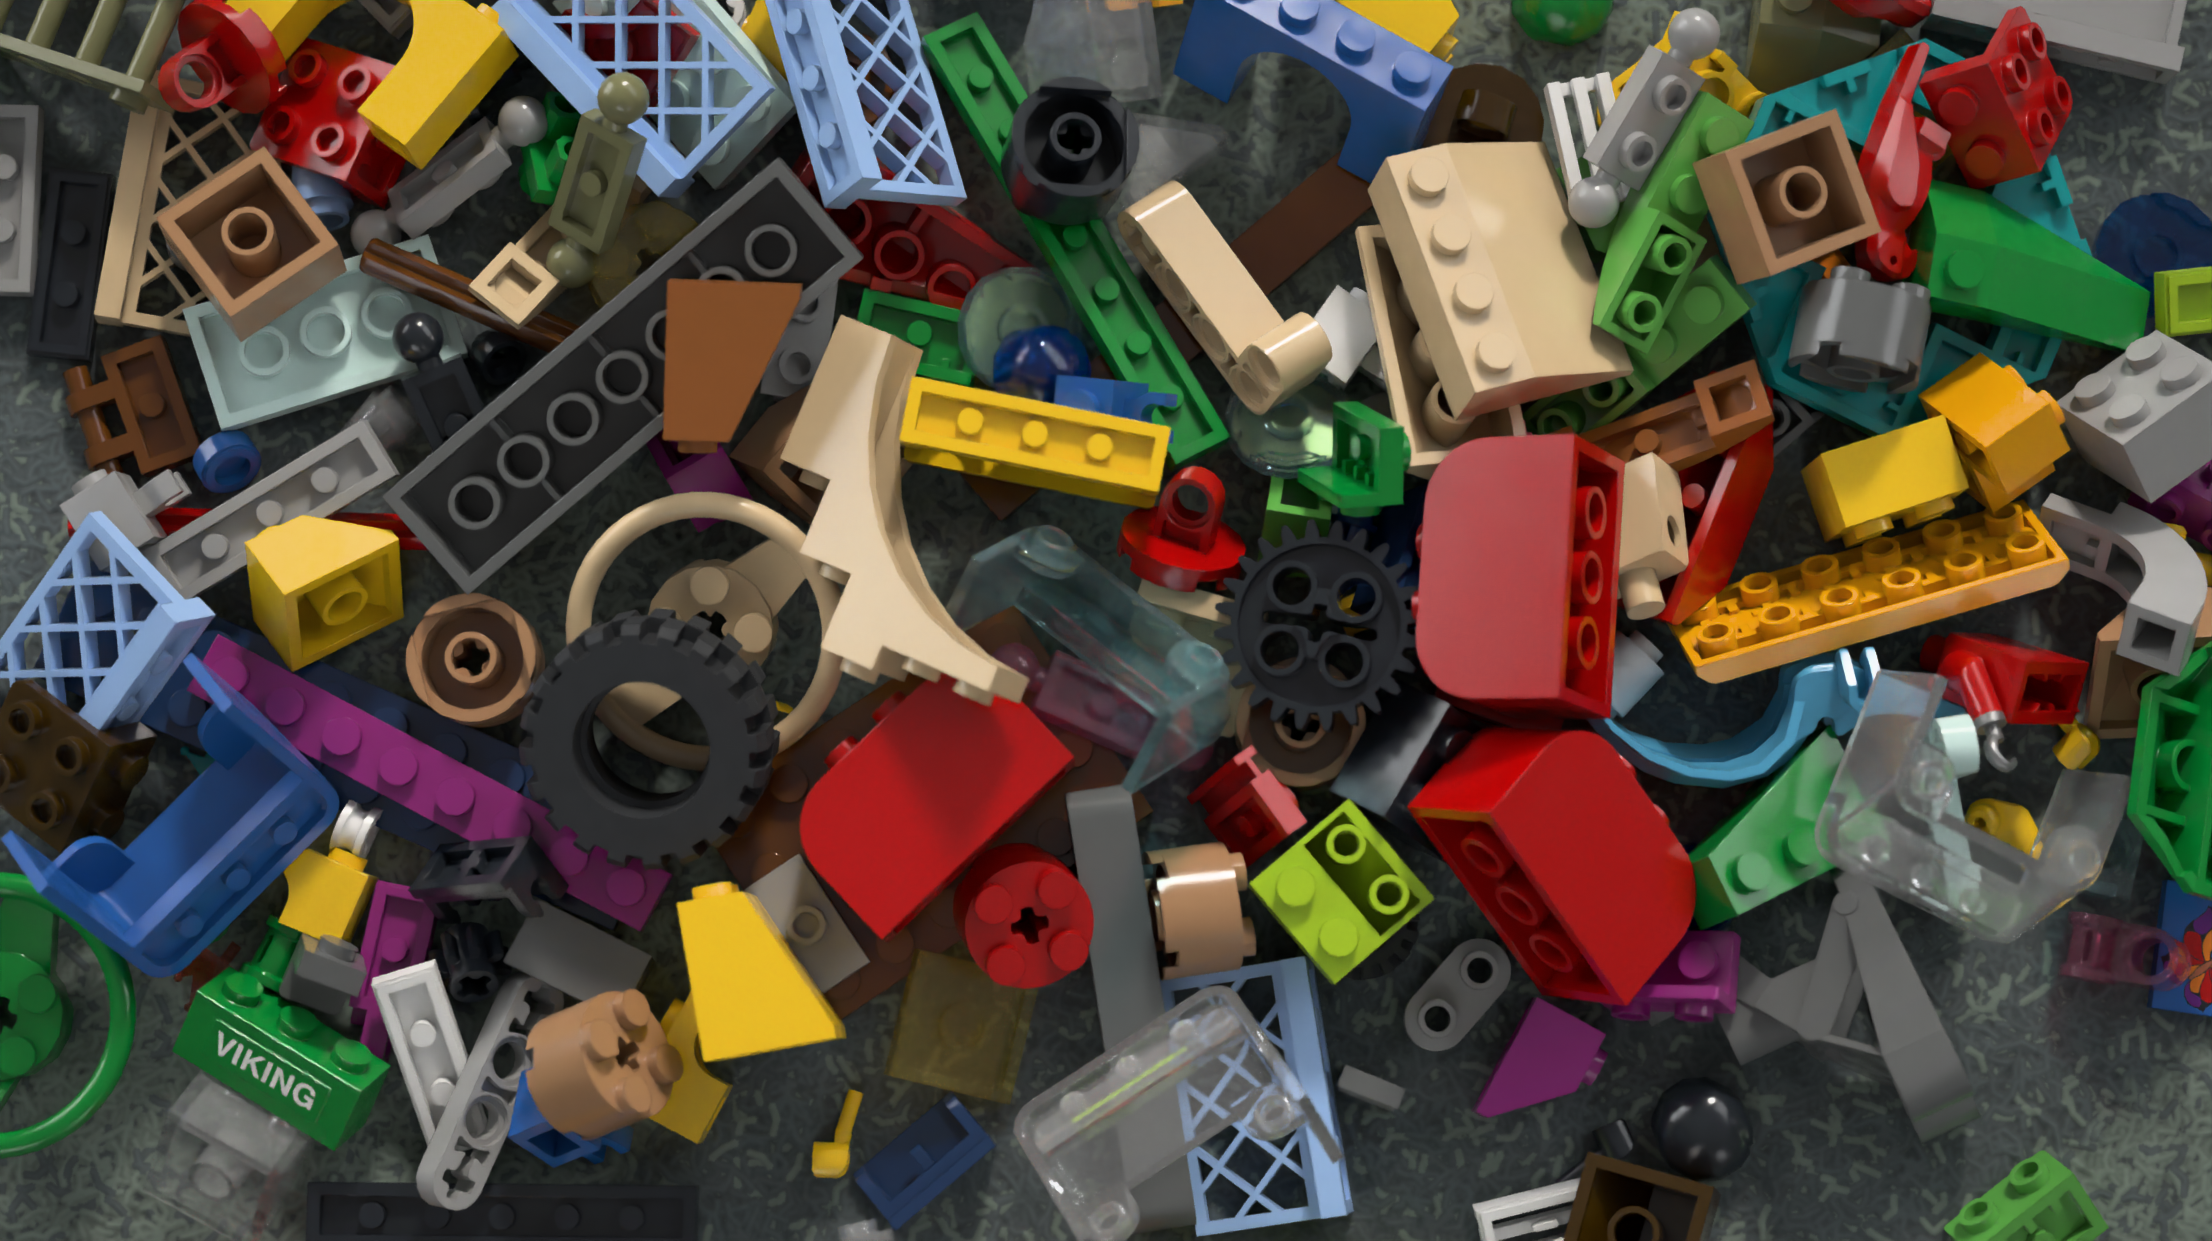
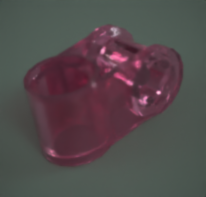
[2058,911,2191,991]

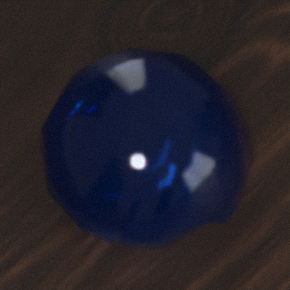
[993,325,1092,404]

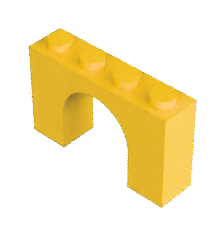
[225,0,519,170]

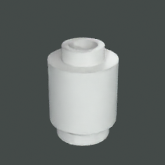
[1611,630,1664,718]

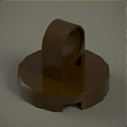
[1422,63,1544,148]

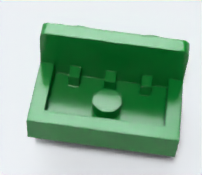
[857,288,977,388]
[1298,401,1411,517]

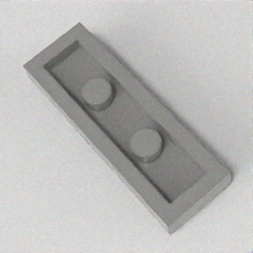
[0,104,45,297]

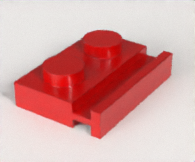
[1187,745,1307,868]

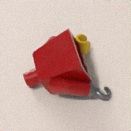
[1920,632,2101,772]

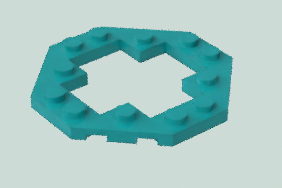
[1706,38,2092,437]

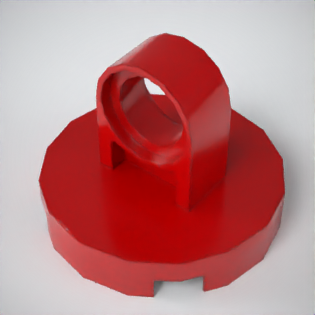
[158,0,287,114]
[1116,466,1246,592]

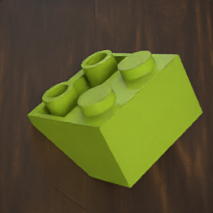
[1248,799,1435,985]

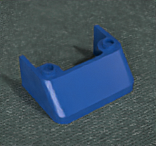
[1,652,339,978]

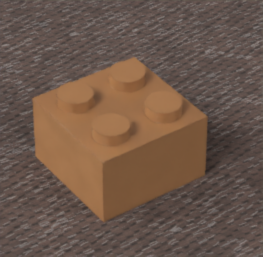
[1692,109,1881,285]
[156,146,347,342]

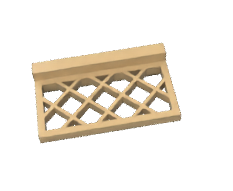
[94,70,282,337]

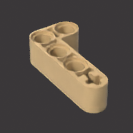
[1117,180,1333,415]

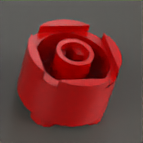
[953,843,1094,989]

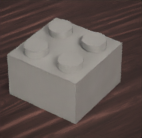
[2056,330,2212,503]

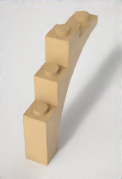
[780,315,1029,706]

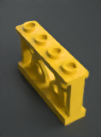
[899,376,1171,510]

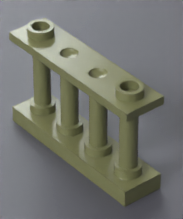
[0,0,186,115]

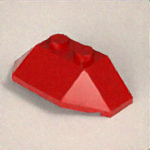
[1617,371,1774,626]

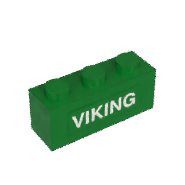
[172,966,391,1151]

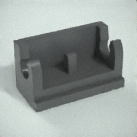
[503,898,655,1002]

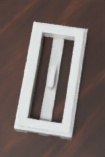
[1543,72,1631,202]
[1472,1177,1581,1241]

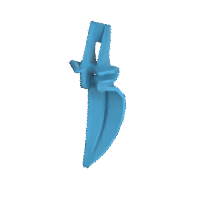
[1586,647,1965,789]

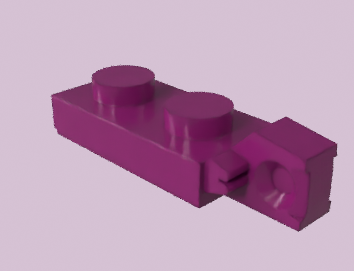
[348,880,438,1063]

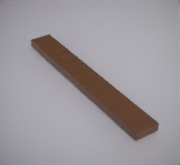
[960,148,1374,524]

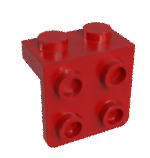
[1919,6,2072,189]

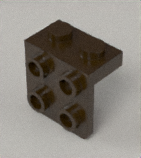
[0,679,158,854]

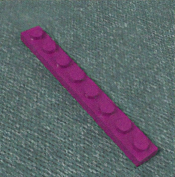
[187,634,673,933]

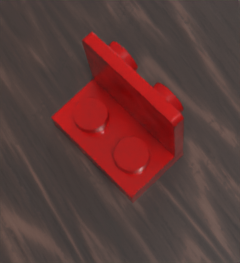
[249,38,406,209]

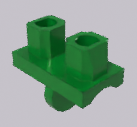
[518,91,581,205]

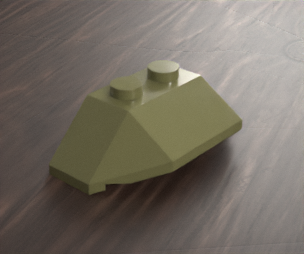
[1744,0,1882,95]

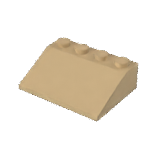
[1368,142,1634,421]

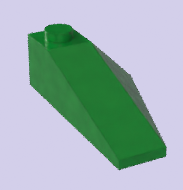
[1902,180,2151,353]

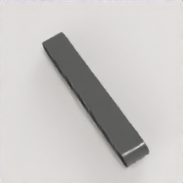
[1064,783,1197,1235]

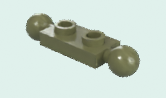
[546,72,649,288]

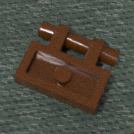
[63,335,203,478]

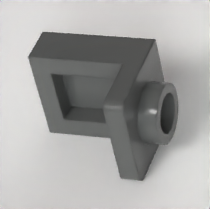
[279,933,367,1015]

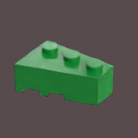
[1688,724,1888,931]

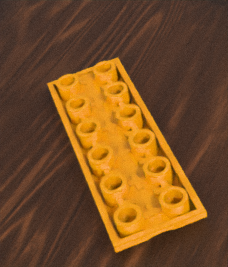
[1667,499,2070,684]

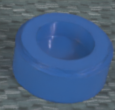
[193,430,261,493]

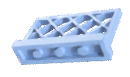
[491,0,776,198]
[765,0,967,209]
[0,511,215,730]
[1160,956,1354,1237]

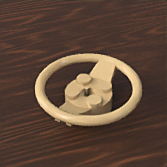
[566,492,843,771]

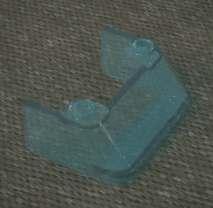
[945,525,1231,794]

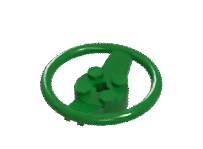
[0,872,136,1159]

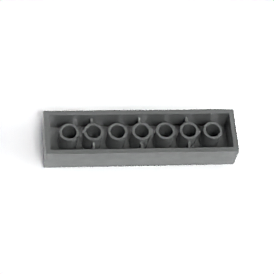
[382,158,864,595]

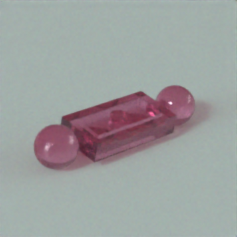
[991,643,1214,771]

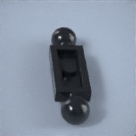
[392,312,485,452]

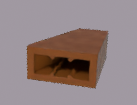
[663,279,803,453]

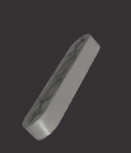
[416,972,564,1211]

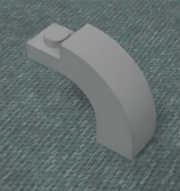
[2039,493,2207,676]

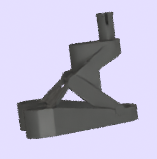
[1648,856,1981,1144]

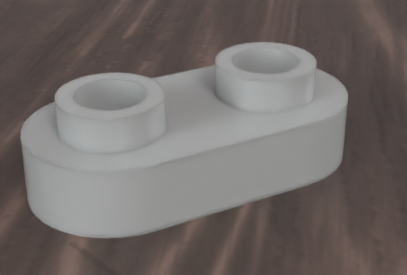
[1403,938,1511,1051]

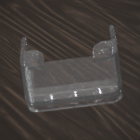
[1815,670,2131,943]
[1014,986,1344,1241]

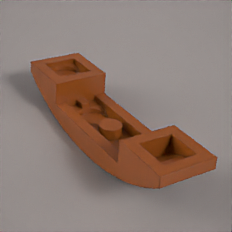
[1545,359,1775,472]

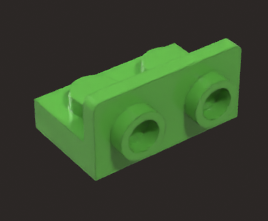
[1944,1150,2109,1241]

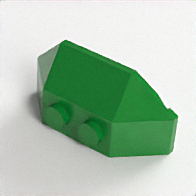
[2127,641,2212,901]

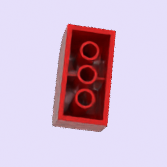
[1412,434,1625,719]
[800,672,1075,943]
[1407,727,1696,1006]

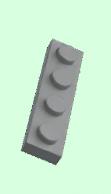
[143,419,400,600]

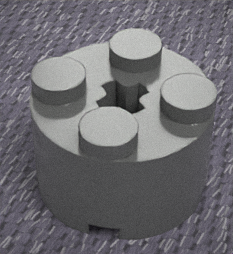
[1788,266,1932,394]

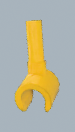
[812,1089,863,1178]

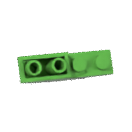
[1593,91,1755,354]
[1522,254,1757,435]

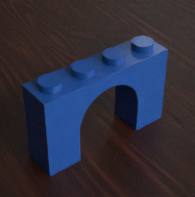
[1173,0,1454,183]

